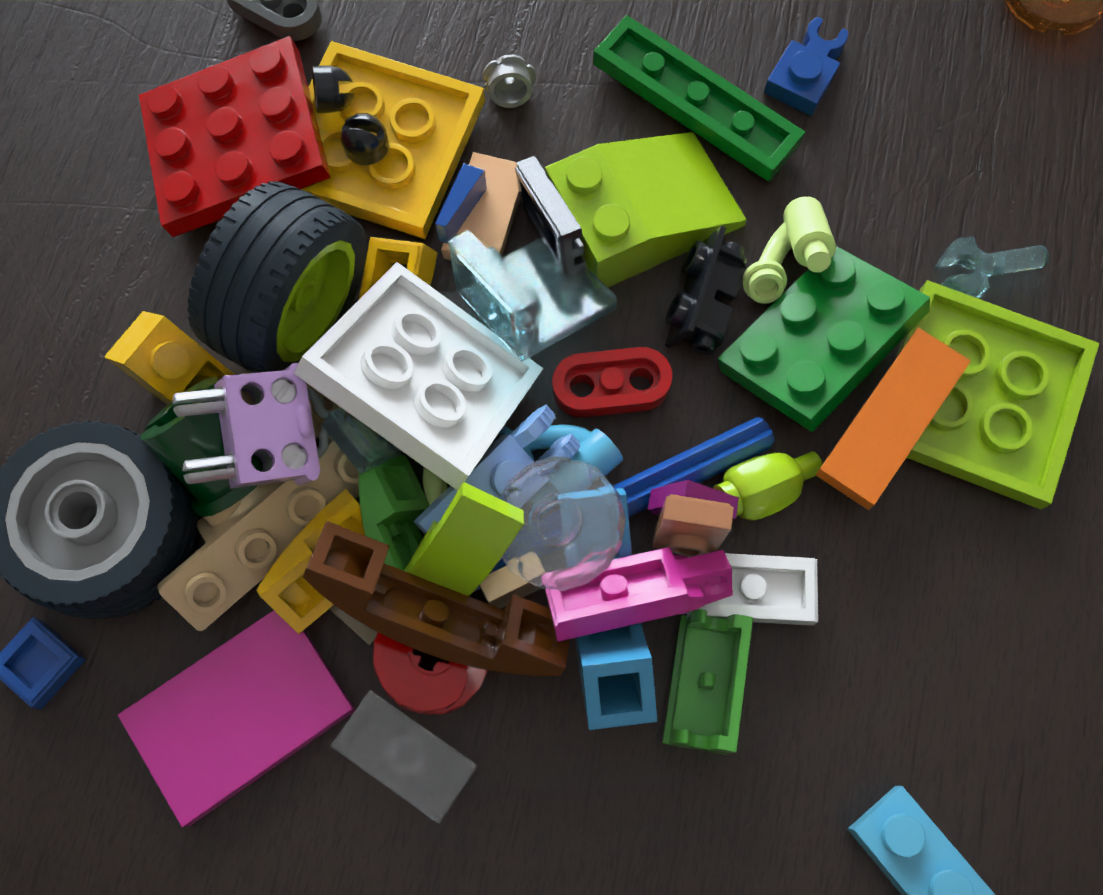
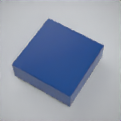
[0,617,86,709]

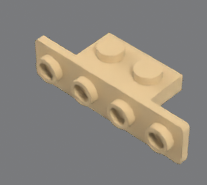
[157,420,387,631]

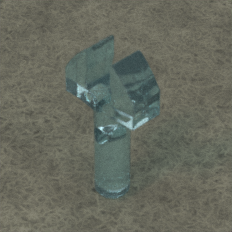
[935,236,1049,298]

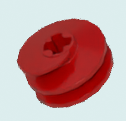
[373,632,488,715]

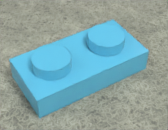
[847,786,995,895]

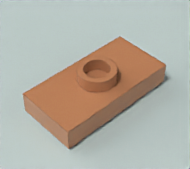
[652,494,734,557]

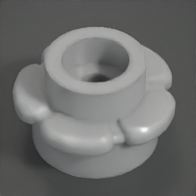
[483,55,536,108]

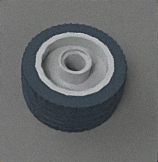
[0,420,200,619]

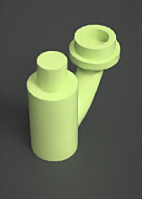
[742,197,836,304]

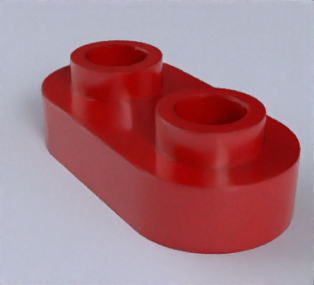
[552,347,672,418]

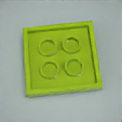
[895,280,1100,510]

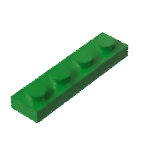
[593,15,805,182]

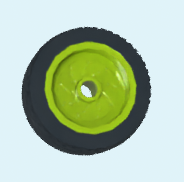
[187,181,367,373]

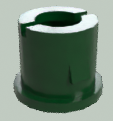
[140,377,263,517]

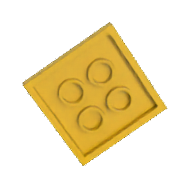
[302,41,485,239]

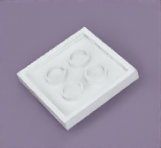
[294,262,543,491]

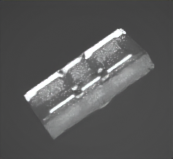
[331,690,478,824]

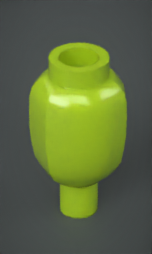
[713,451,823,521]

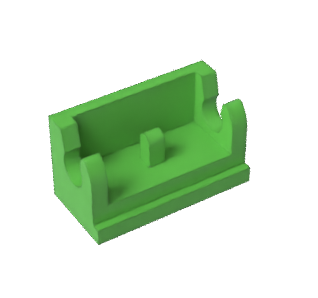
[662,609,753,755]

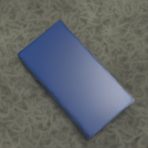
[435,163,487,244]

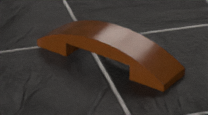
[303,521,570,676]

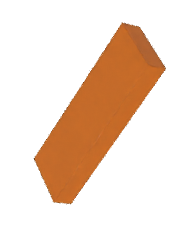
[815,327,971,511]

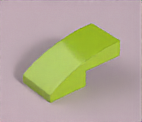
[404,482,524,596]

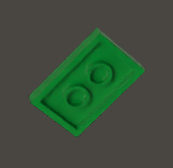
[717,246,930,432]

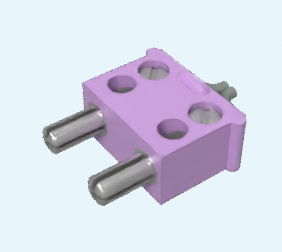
[172,363,340,489]

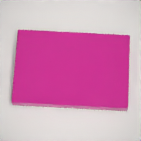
[118,610,356,827]

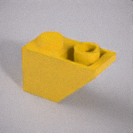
[104,311,235,405]

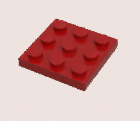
[139,36,331,237]

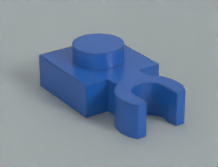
[764,16,848,116]

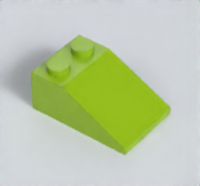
[545,132,747,293]

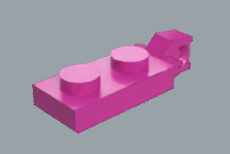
[543,547,733,642]

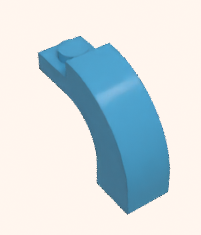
[560,488,658,730]

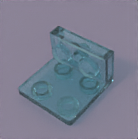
[448,230,617,362]

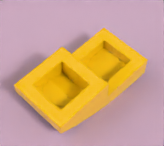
[256,489,365,634]

